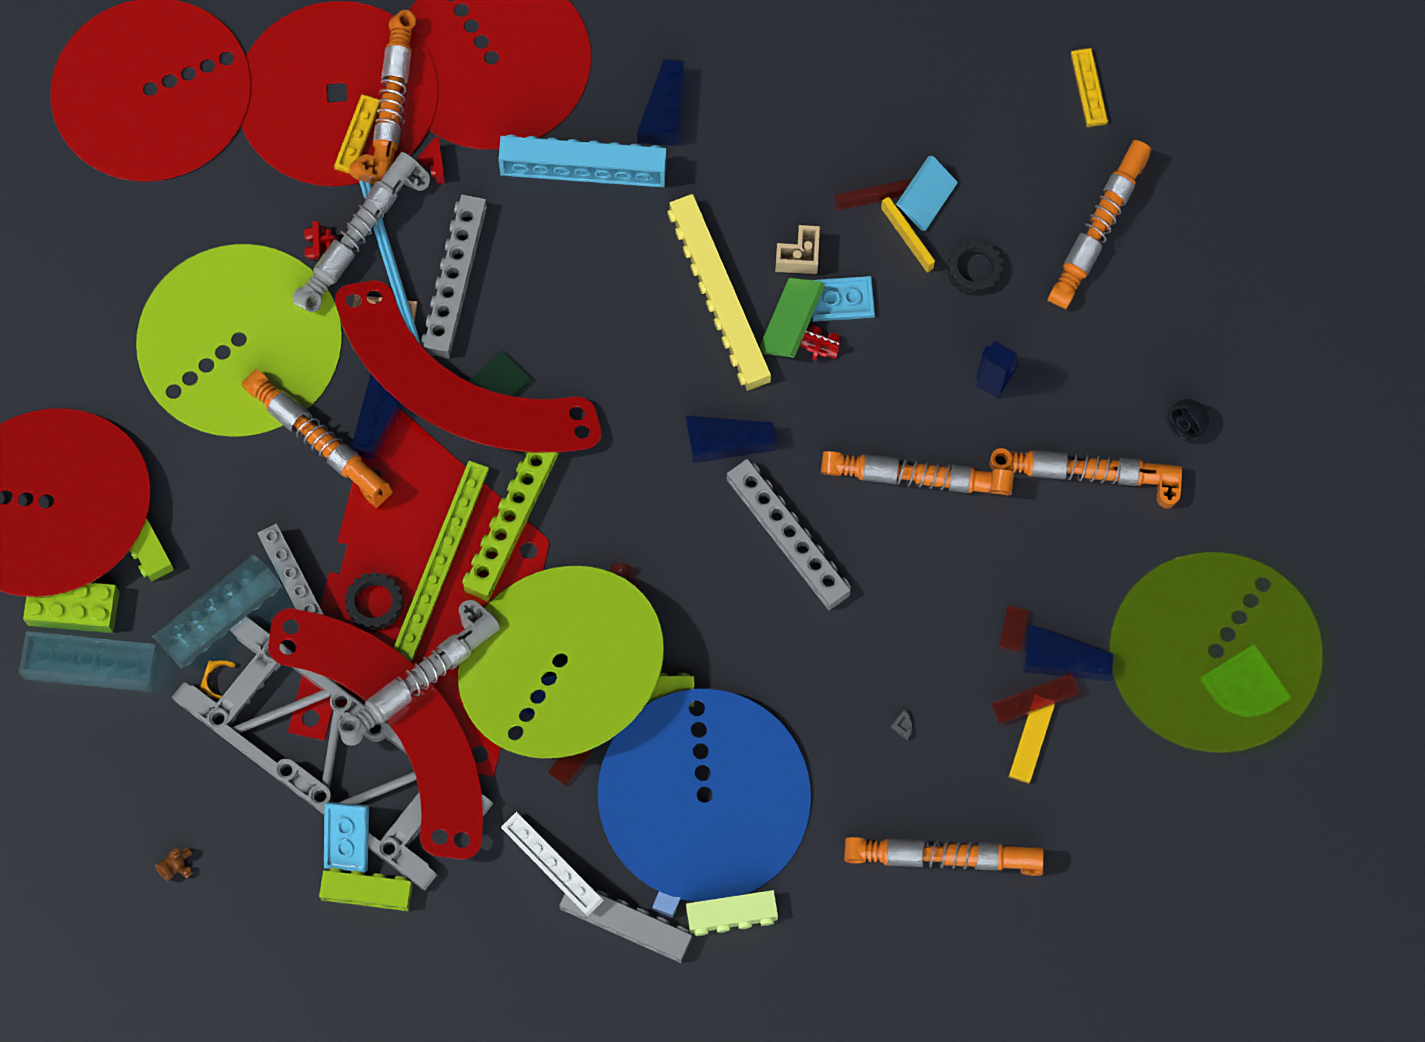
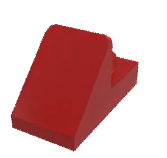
[417,137,445,184]

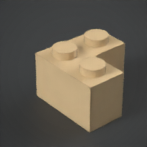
[775,225,820,274]

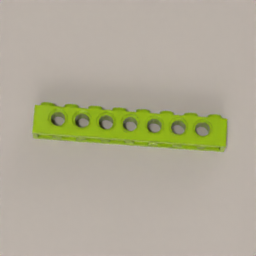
[462,452,559,602]

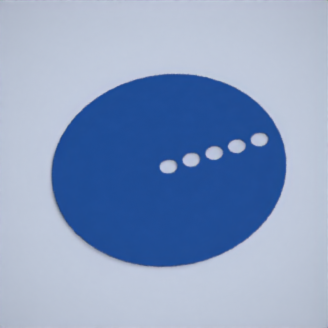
[598,689,811,902]

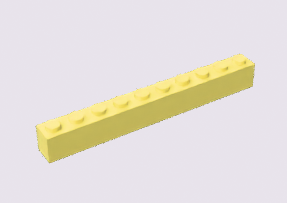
[667,194,771,391]

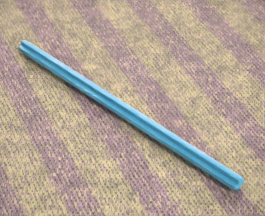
[359,180,421,345]

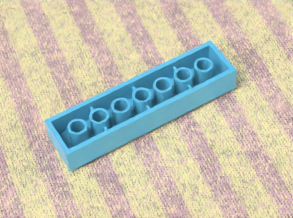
[499,135,666,188]

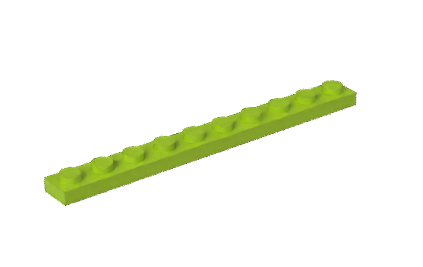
[394,461,489,663]

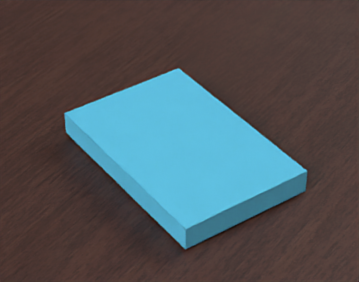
[896,156,958,231]
[812,276,875,322]
[324,802,369,872]

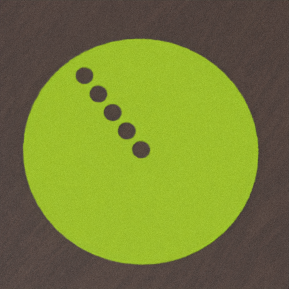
[136,244,342,437]
[458,566,664,758]

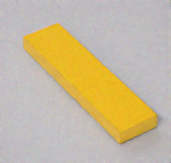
[1071,48,1108,127]
[334,95,381,174]
[881,197,935,273]
[1009,695,1055,784]

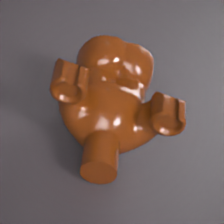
[155,847,193,881]

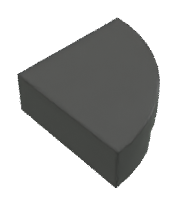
[890,710,912,741]

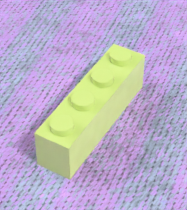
[686,890,778,936]

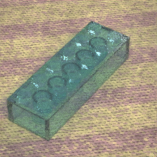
[152,554,282,669]
[19,631,159,693]

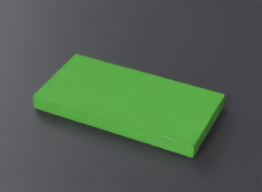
[759,278,825,358]

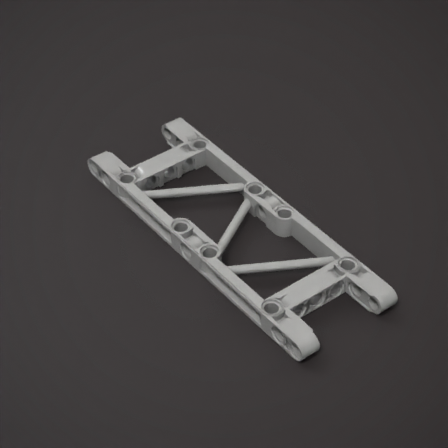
[171,613,493,891]

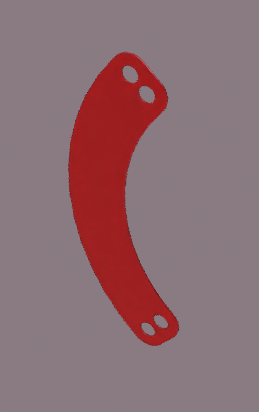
[335,281,601,453]
[268,608,483,859]

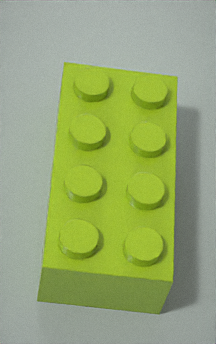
[23,583,120,633]

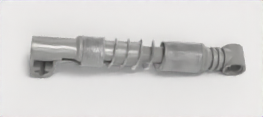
[293,152,430,312]
[338,600,500,746]

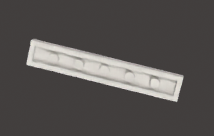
[501,812,604,916]

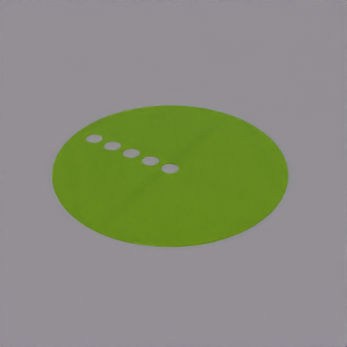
[1110,552,1323,753]

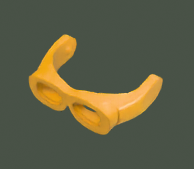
[200,660,236,700]

